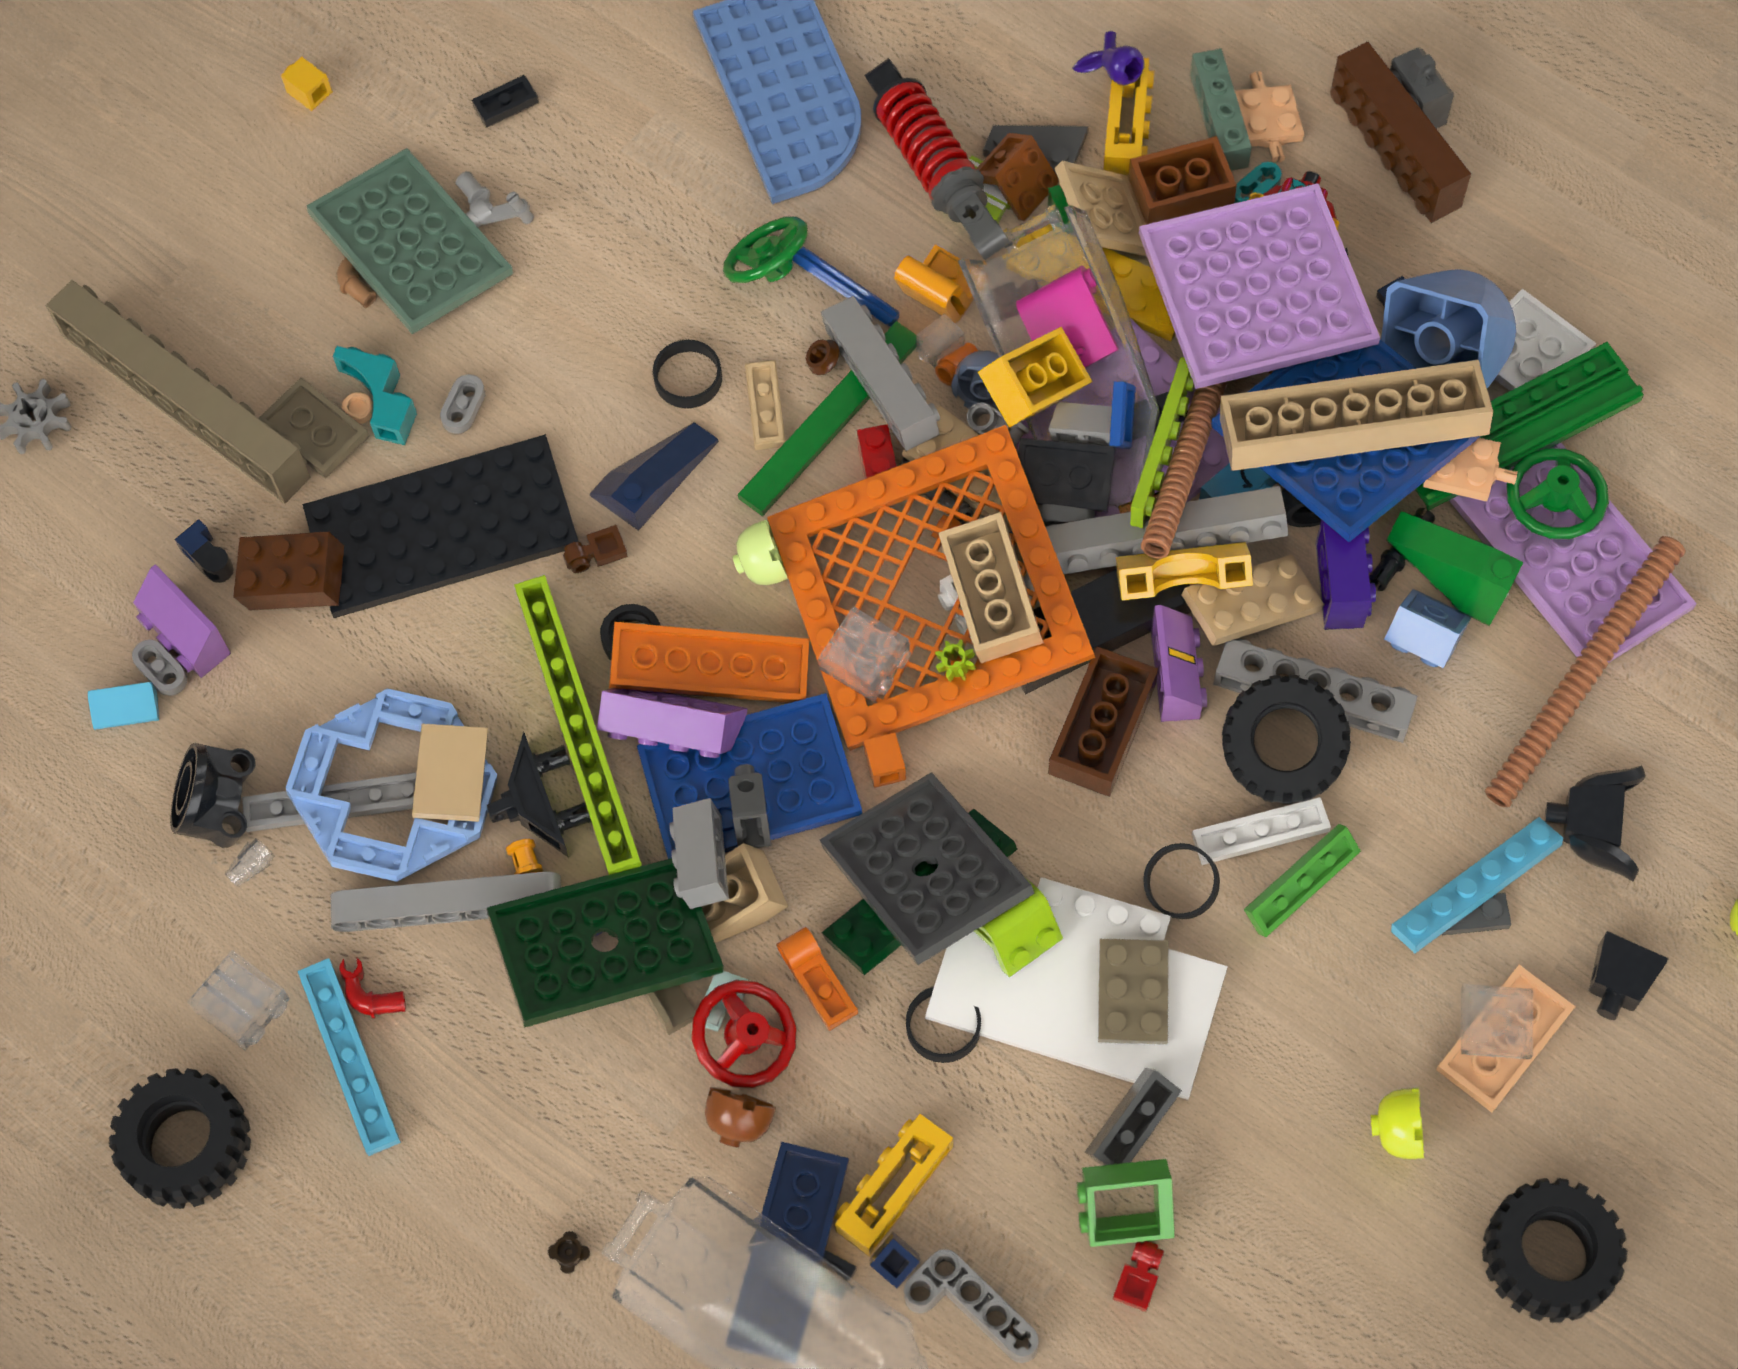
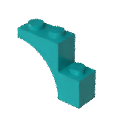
[333,346,417,445]

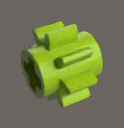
[935,639,976,682]

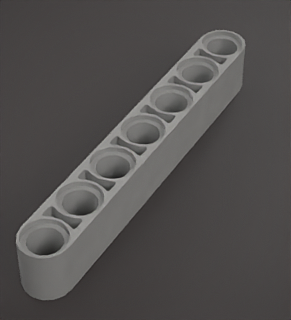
[331,872,561,932]

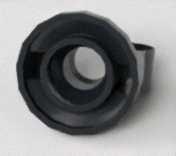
[170,743,256,848]

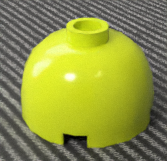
[1371,1088,1424,1159]

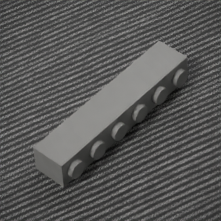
[821,296,940,451]

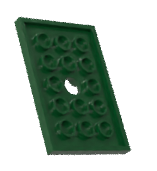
[487,858,723,1028]

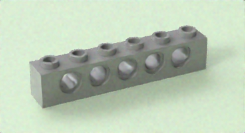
[1213,639,1418,743]

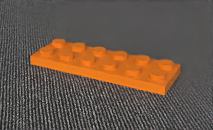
[609,622,809,703]

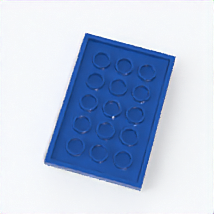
[637,693,863,859]

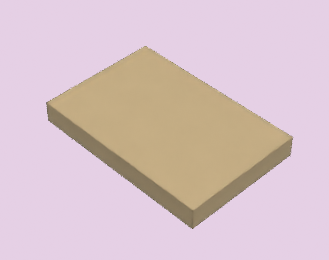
[412,724,488,822]

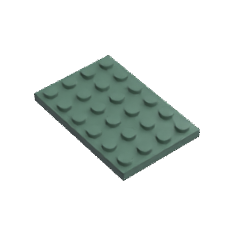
[306,148,513,334]

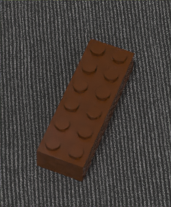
[1330,41,1471,223]

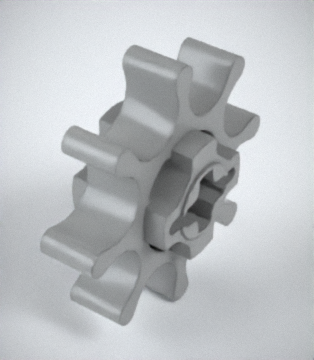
[0,379,71,454]

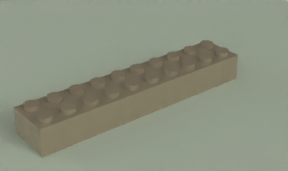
[46,280,311,504]

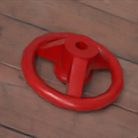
[692,980,797,1088]

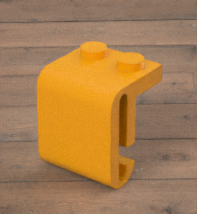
[894,244,988,323]

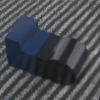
[174,519,234,583]

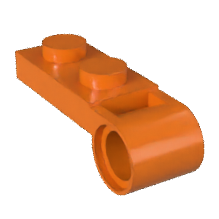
[776,927,858,1031]

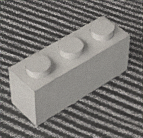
[669,798,729,909]

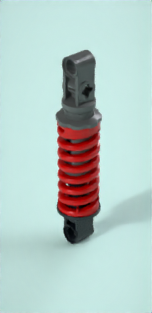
[864,58,1011,260]

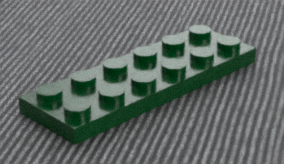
[822,809,1018,976]

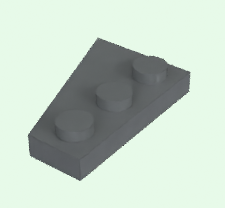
[983,125,1088,177]

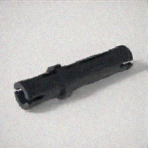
[1369,507,1435,591]

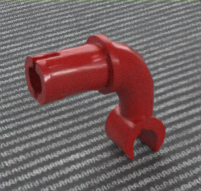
[339,958,406,1019]

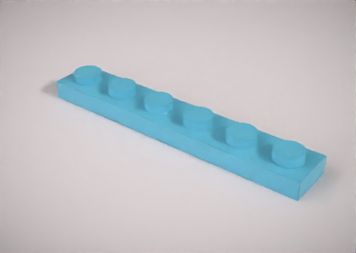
[1391,817,1563,953]
[297,958,401,1156]

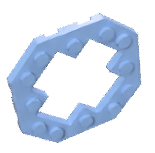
[286,688,497,882]

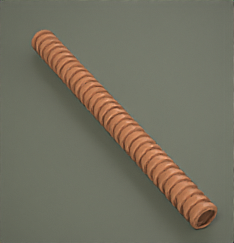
[1141,381,1228,558]
[1485,536,1686,807]

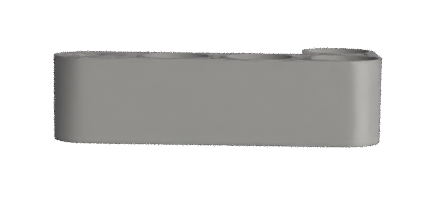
[904,1249,1039,1363]

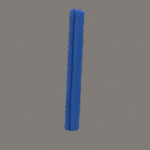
[792,246,899,326]

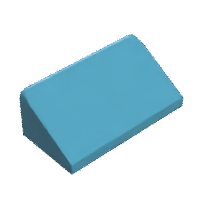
[88,682,159,730]

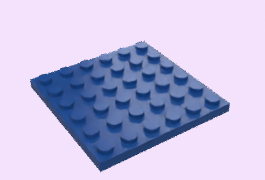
[1211,339,1481,542]

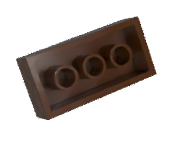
[1048,646,1159,797]

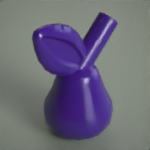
[1073,31,1144,86]

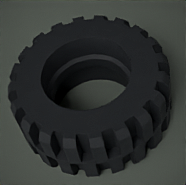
[1222,674,1351,804]
[109,1068,251,1209]
[1482,1178,1628,1323]

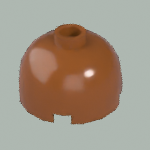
[705,1087,776,1148]

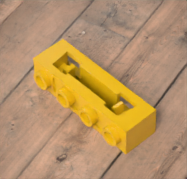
[1103,58,1154,175]
[834,1114,953,1257]

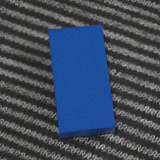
[1109,381,1136,449]

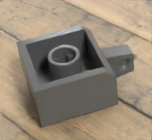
[1390,47,1454,129]

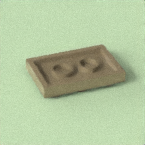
[258,378,369,478]
[1098,939,1169,1045]

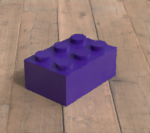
[1315,519,1376,630]

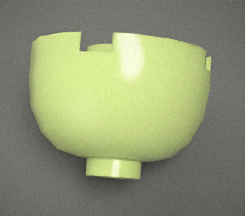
[732,520,788,585]

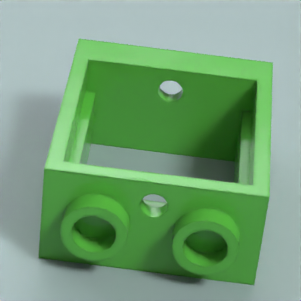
[1077,1159,1175,1247]

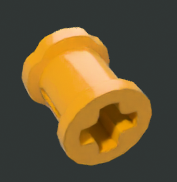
[506,838,544,875]

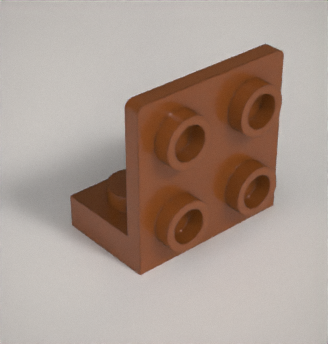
[976,133,1059,221]

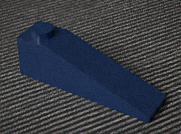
[590,422,719,531]

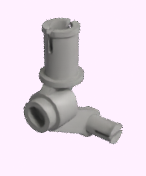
[456,172,534,227]

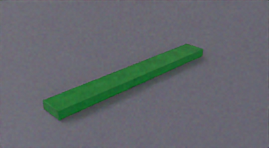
[738,321,921,516]

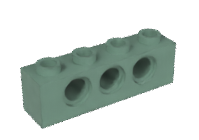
[1190,48,1252,171]

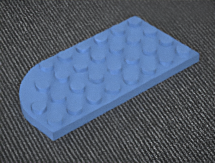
[693,0,861,204]

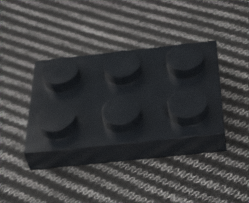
[1018,438,1116,512]

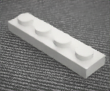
[1192,797,1331,865]

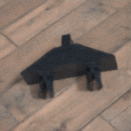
[487,732,592,858]

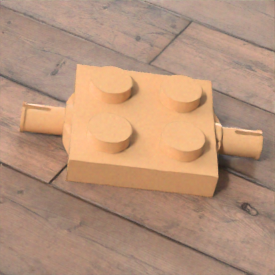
[1235,71,1304,163]
[1423,438,1518,502]

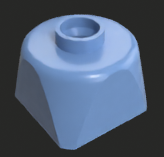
[1381,269,1516,388]

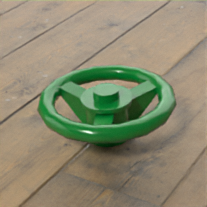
[723,216,808,283]
[1506,448,1609,539]

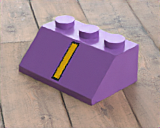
[1151,605,1207,722]

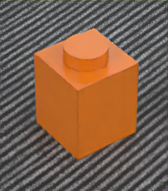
[863,732,906,788]

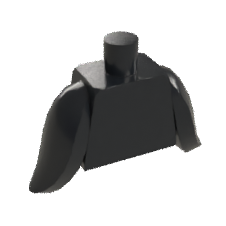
[1545,765,1646,882]

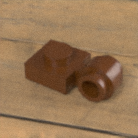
[563,525,628,573]

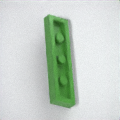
[1243,824,1361,937]

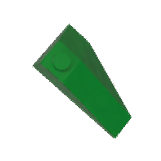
[1386,511,1524,626]

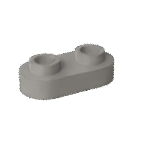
[440,374,485,434]
[132,640,187,696]

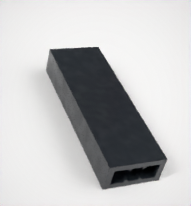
[1021,569,1192,695]

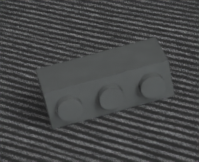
[1085,1068,1182,1165]

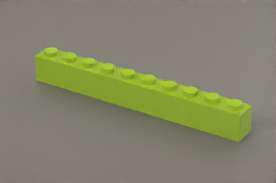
[514,575,642,875]

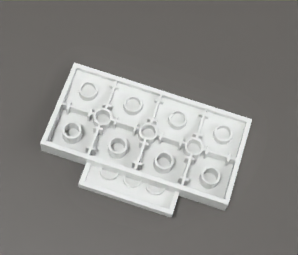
[925,877,1228,1100]

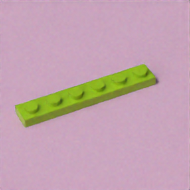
[1130,357,1195,528]

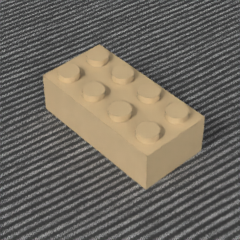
[938,512,1044,663]

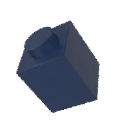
[870,1232,920,1289]

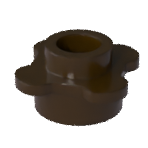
[548,1231,590,1274]

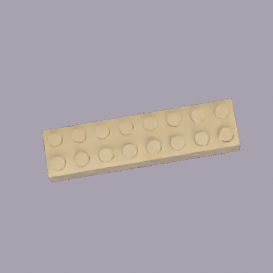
[1220,360,1493,471]

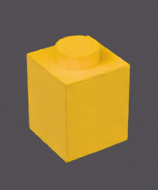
[281,56,332,111]

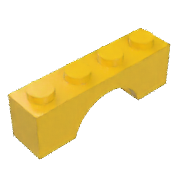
[1116,542,1253,600]

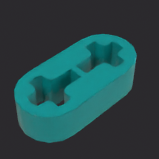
[1234,162,1282,203]

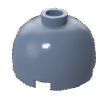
[951,351,1001,411]

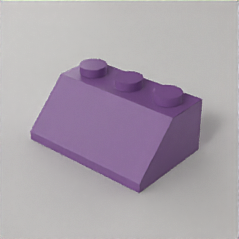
[133,564,231,678]

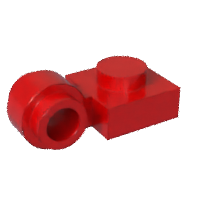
[1113,1241,1164,1312]

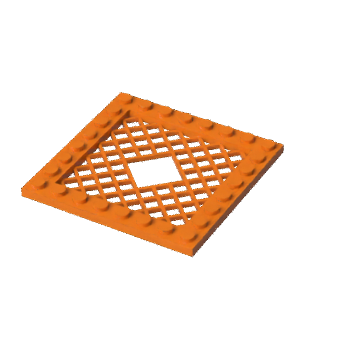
[767,425,1095,751]

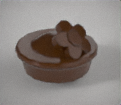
[806,339,840,376]

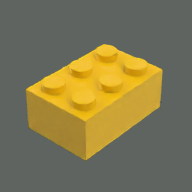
[978,327,1093,428]

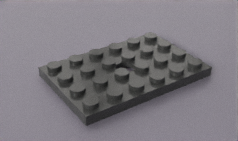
[820,772,1034,965]

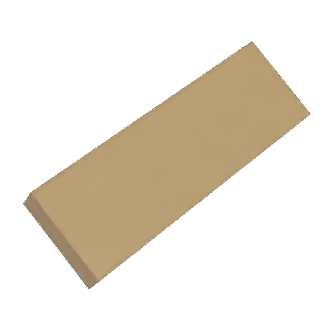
[745,360,785,450]

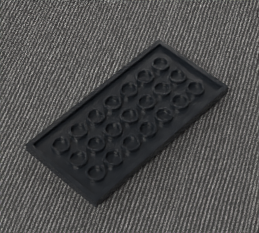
[302,434,579,618]

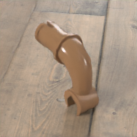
[336,257,377,308]

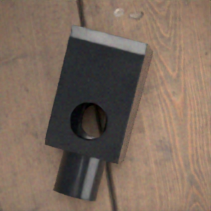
[1589,931,1668,1020]

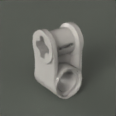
[967,402,1030,447]

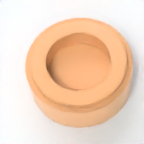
[341,392,373,424]

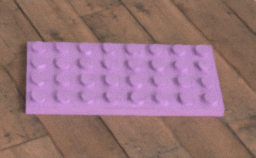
[1449,443,1697,663]

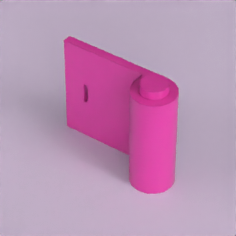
[1016,265,1119,368]

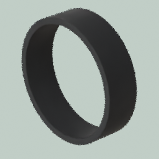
[653,340,722,409]
[1143,843,1220,919]
[906,986,981,1063]

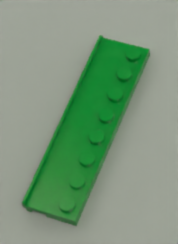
[1415,341,1644,511]

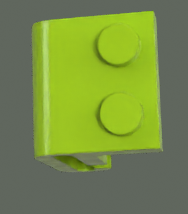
[974,878,1064,978]

